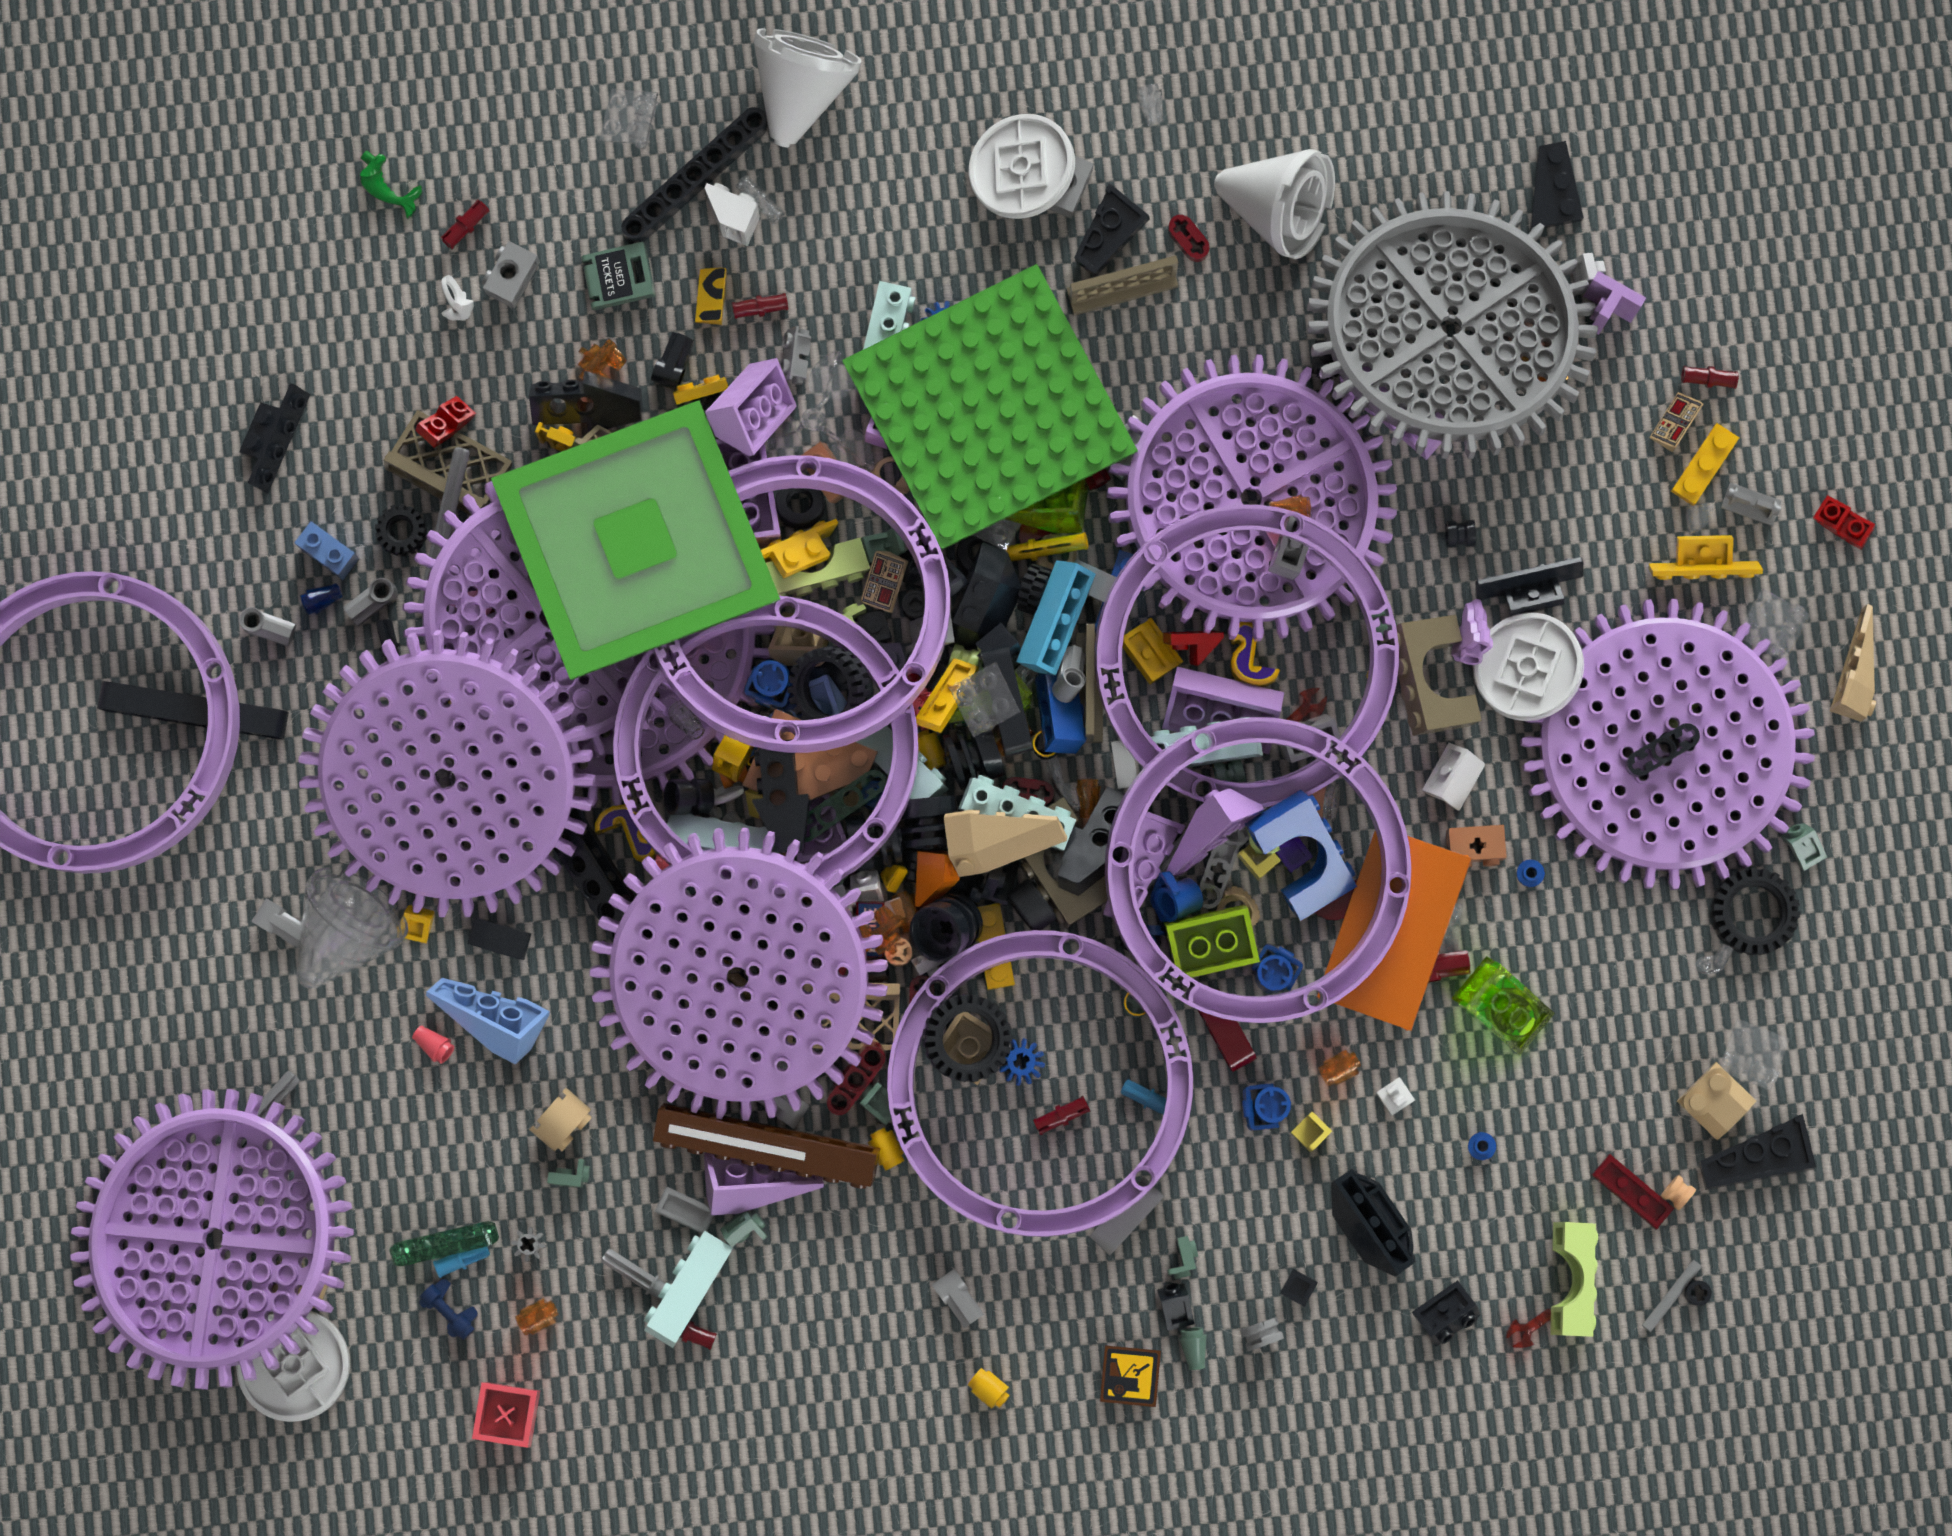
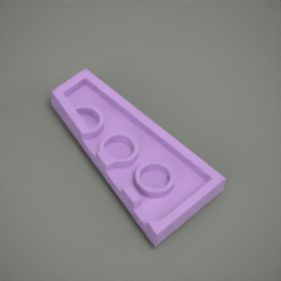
[1103,812,1185,918]

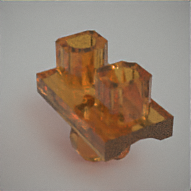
[578,338,627,381]
[858,906,906,955]

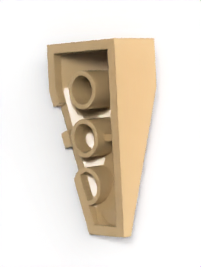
[1830,604,1876,722]
[944,810,1067,877]

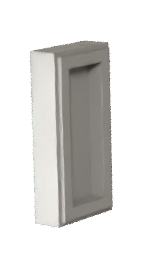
[654,1186,715,1234]

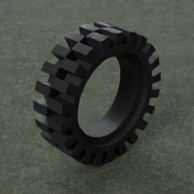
[1710,868,1800,956]
[923,994,1012,1082]

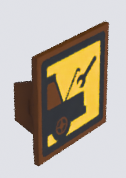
[1100,1345,1161,1407]

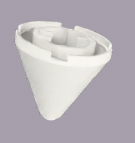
[754,28,862,147]
[1214,149,1335,259]

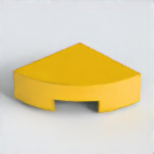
[880,865,908,893]

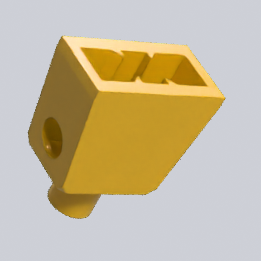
[712,735,754,782]

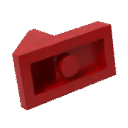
[1163,630,1224,666]

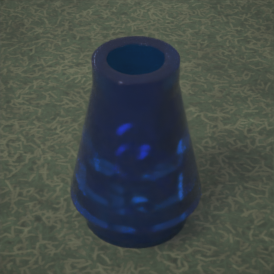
[300,583,343,615]

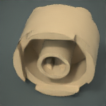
[529,1088,592,1152]

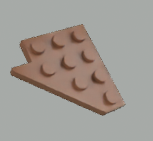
[743,709,878,819]

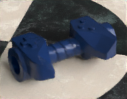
[419,1279,478,1340]

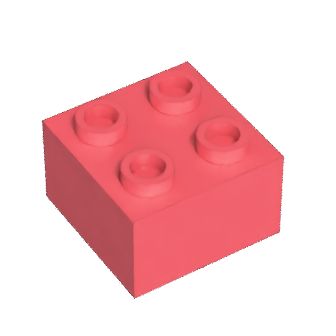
[472,1382,540,1448]

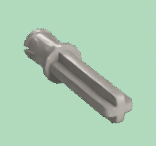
[601,1249,665,1301]

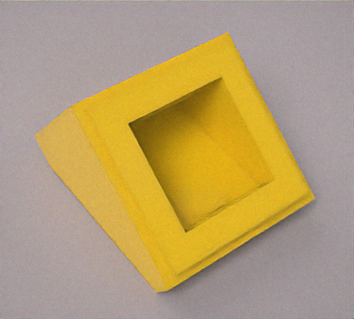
[400,905,435,944]

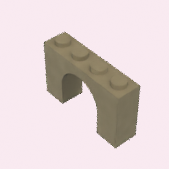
[1388,615,1482,736]
[1021,797,1108,928]

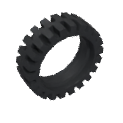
[787,646,870,720]

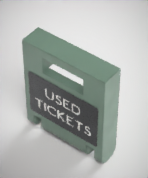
[581,242,656,310]

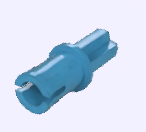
[1121,1080,1167,1115]
[433,1241,490,1278]

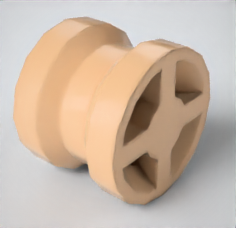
[885,938,912,967]
[1661,1175,1696,1210]

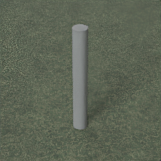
[1642,1260,1702,1333]

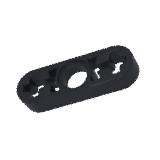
[1625,723,1700,777]

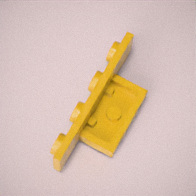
[761,519,838,579]
[1648,535,1763,580]

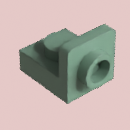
[1781,823,1827,871]
[547,1159,590,1188]
[720,1211,768,1247]

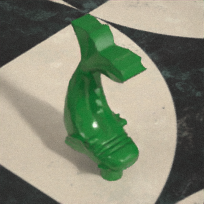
[360,150,423,220]

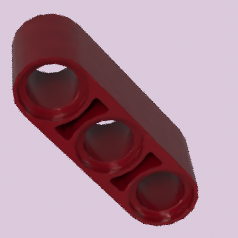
[1197,989,1257,1072]
[827,1041,885,1115]

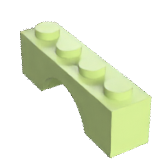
[766,538,870,597]
[1550,1222,1598,1337]

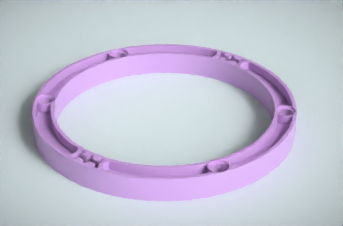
[653,455,950,753]
[1095,505,1399,807]
[0,571,240,874]
[613,596,919,896]
[1105,717,1411,1023]
[887,930,1193,1237]

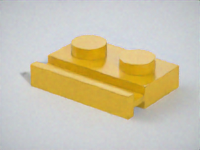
[673,374,728,405]
[535,422,577,452]
[1122,618,1183,685]

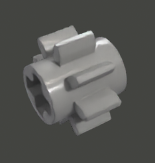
[511,1227,547,1262]

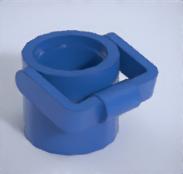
[744,660,793,710]
[1150,871,1203,922]
[1251,944,1303,994]
[1242,1083,1291,1131]

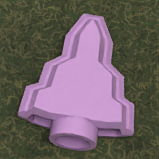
[1451,599,1493,665]

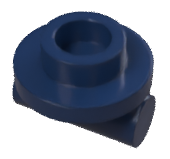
[1146,925,1167,947]

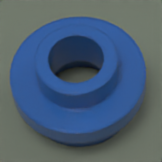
[1516,859,1545,887]
[1468,1132,1496,1160]

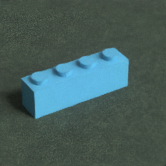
[1016,560,1096,676]

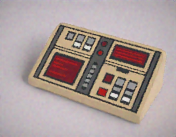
[1649,392,1703,452]
[861,551,908,613]

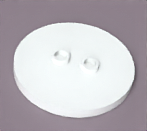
[969,114,1075,219]
[1473,613,1584,721]
[236,1311,350,1422]

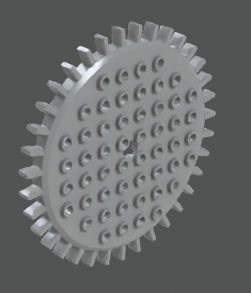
[1307,191,1598,459]

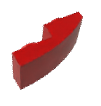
[415,396,476,448]
[1813,495,1875,550]

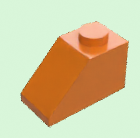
[915,849,960,907]

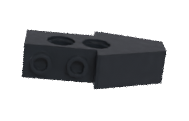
[529,371,643,432]
[752,739,811,855]
[1058,786,1125,896]

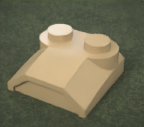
[768,612,829,667]
[942,1012,992,1085]
[1677,1062,1756,1140]

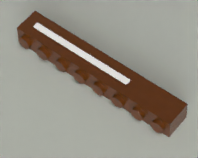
[653,1103,881,1189]

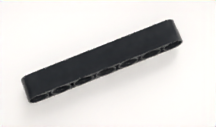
[621,107,768,244]
[97,681,289,740]

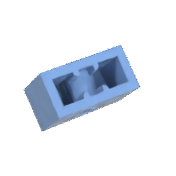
[294,521,359,580]

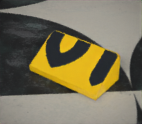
[695,268,727,325]

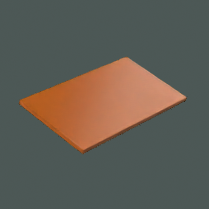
[1317,830,1472,1031]

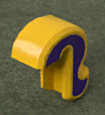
[1230,622,1280,687]
[595,804,657,862]

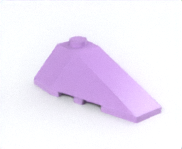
[1166,788,1265,878]
[704,1153,824,1215]

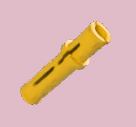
[1005,532,1089,562]

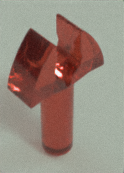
[1285,688,1327,722]
[1505,1308,1551,1348]

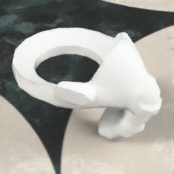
[441,275,474,321]
[708,786,744,819]

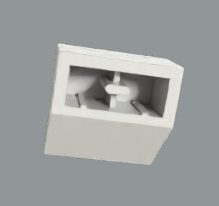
[705,183,760,246]

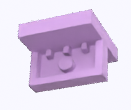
[1583,271,1646,335]

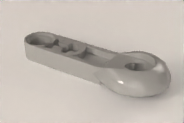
[1199,827,1250,909]

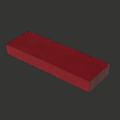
[1591,1154,1674,1230]

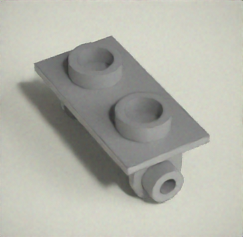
[779,326,811,385]
[1721,482,1782,526]

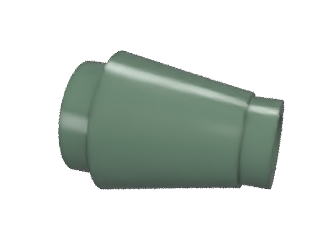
[1179,1327,1207,1370]

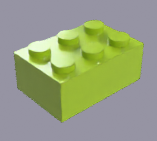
[1164,904,1260,981]

